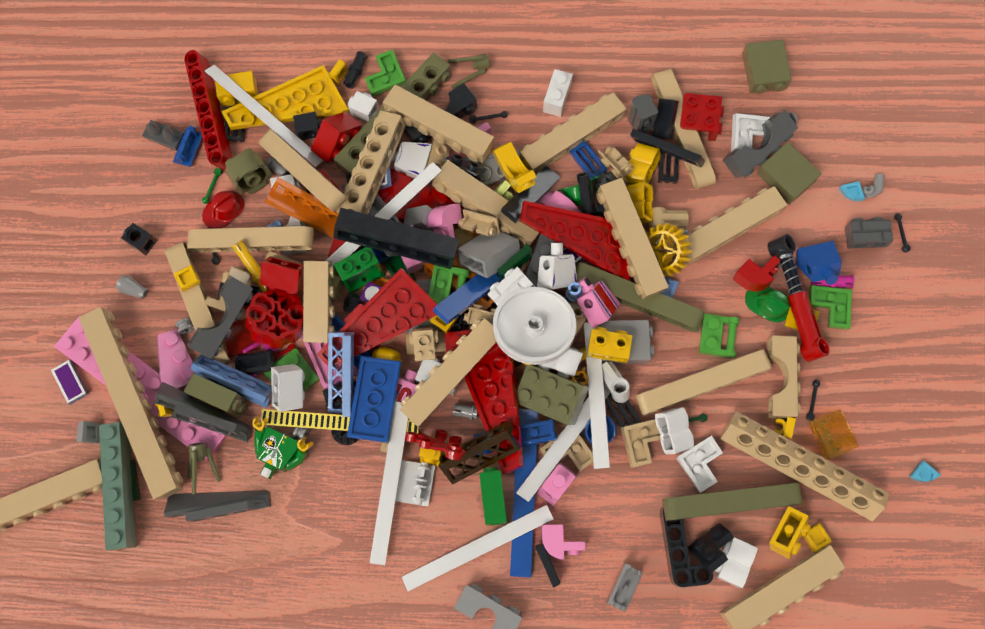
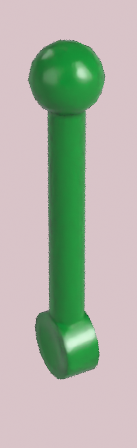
[202,168,222,204]

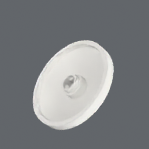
[493,287,576,365]

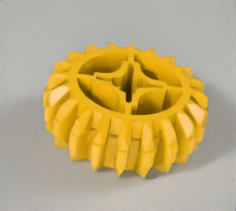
[646,223,693,277]

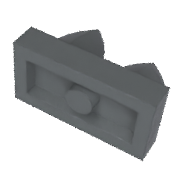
[142,120,184,151]

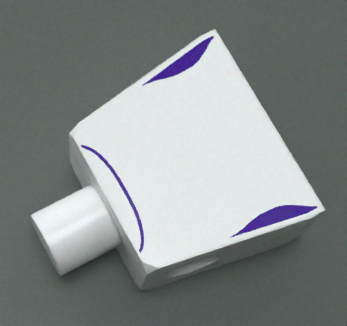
[391,142,432,178]
[537,243,577,289]

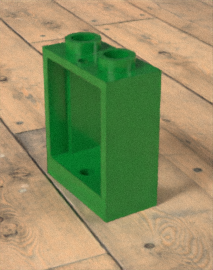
[334,247,385,293]
[479,467,507,526]

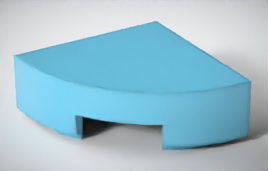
[839,181,866,202]
[909,461,941,482]

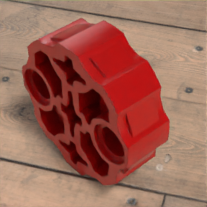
[245,289,304,349]

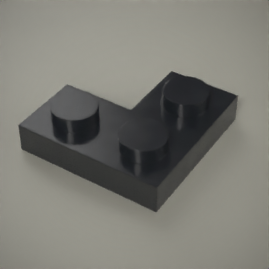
[687,523,734,573]

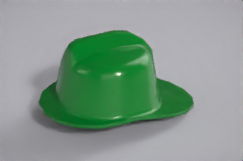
[557,175,602,206]
[745,287,790,323]

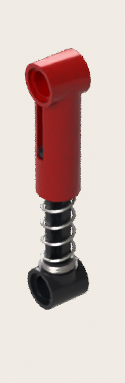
[767,234,830,362]

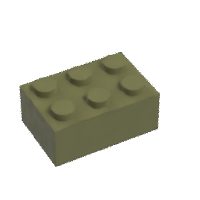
[517,364,589,425]

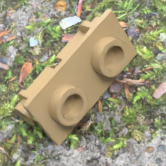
[427,139,451,181]
[598,146,633,182]
[458,209,500,237]
[464,304,496,325]

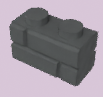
[628,94,658,133]
[845,217,893,249]

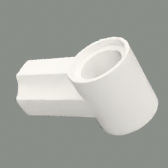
[602,361,630,403]

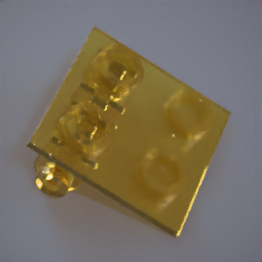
[809,409,859,460]

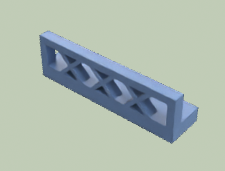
[328,332,354,417]
[190,354,272,408]

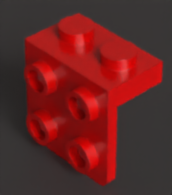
[680,93,724,141]

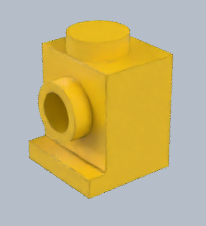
[419,448,443,466]

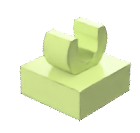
[494,180,514,201]

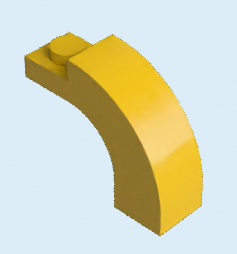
[491,142,536,193]

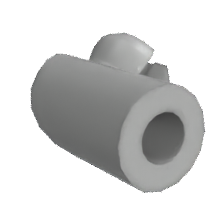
[863,174,885,198]

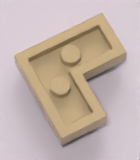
[621,419,661,468]
[539,435,593,472]

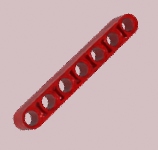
[184,50,232,170]

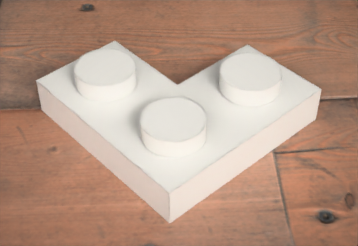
[731,113,770,152]
[676,435,723,493]

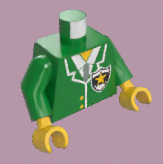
[252,416,313,479]

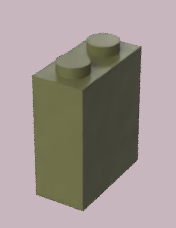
[742,40,792,94]
[757,142,822,205]
[184,373,247,418]

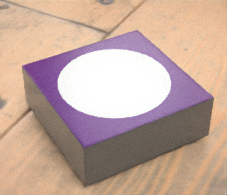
[359,281,382,303]

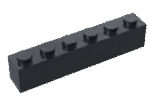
[333,208,459,269]

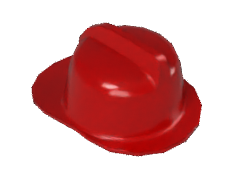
[202,191,244,229]

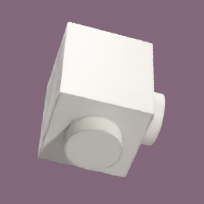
[348,91,379,122]

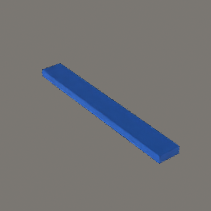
[510,409,538,577]

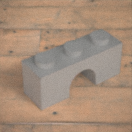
[454,583,523,629]

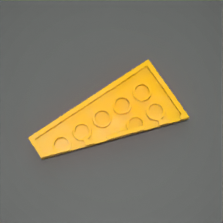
[221,65,349,130]

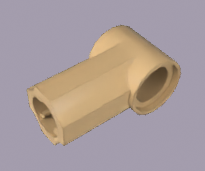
[649,207,688,230]

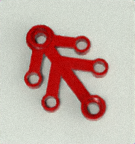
[405,429,465,460]

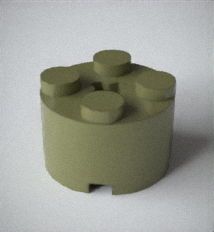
[225,148,272,194]

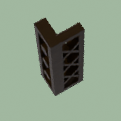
[438,420,521,485]

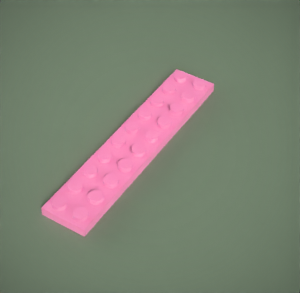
[54,316,227,461]

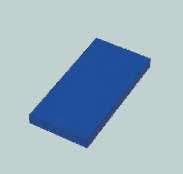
[347,356,402,443]

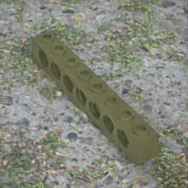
[334,52,451,177]

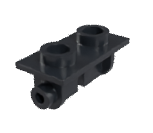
[444,154,485,181]

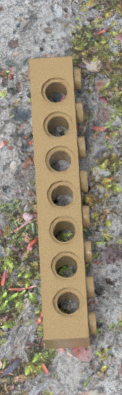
[720,411,889,522]

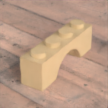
[767,335,801,420]

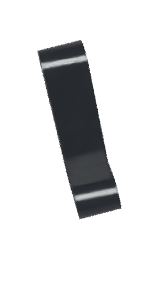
[660,507,713,587]

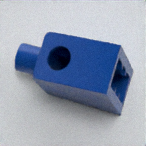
[795,241,842,285]

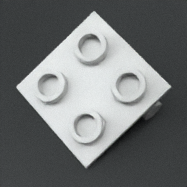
[395,460,435,507]

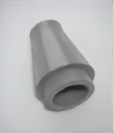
[116,275,148,299]

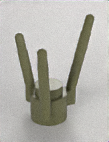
[448,53,489,89]
[188,442,221,495]

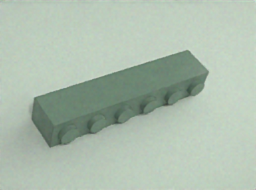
[99,422,137,551]

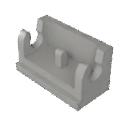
[606,563,643,612]

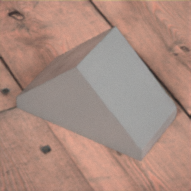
[403,205,434,232]

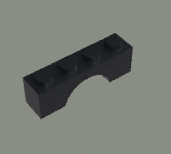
[404,83,477,143]

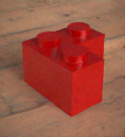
[311,112,362,163]

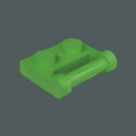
[429,265,469,304]
[698,314,740,358]

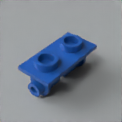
[173,126,203,167]

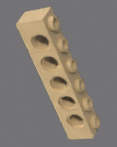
[336,110,406,214]

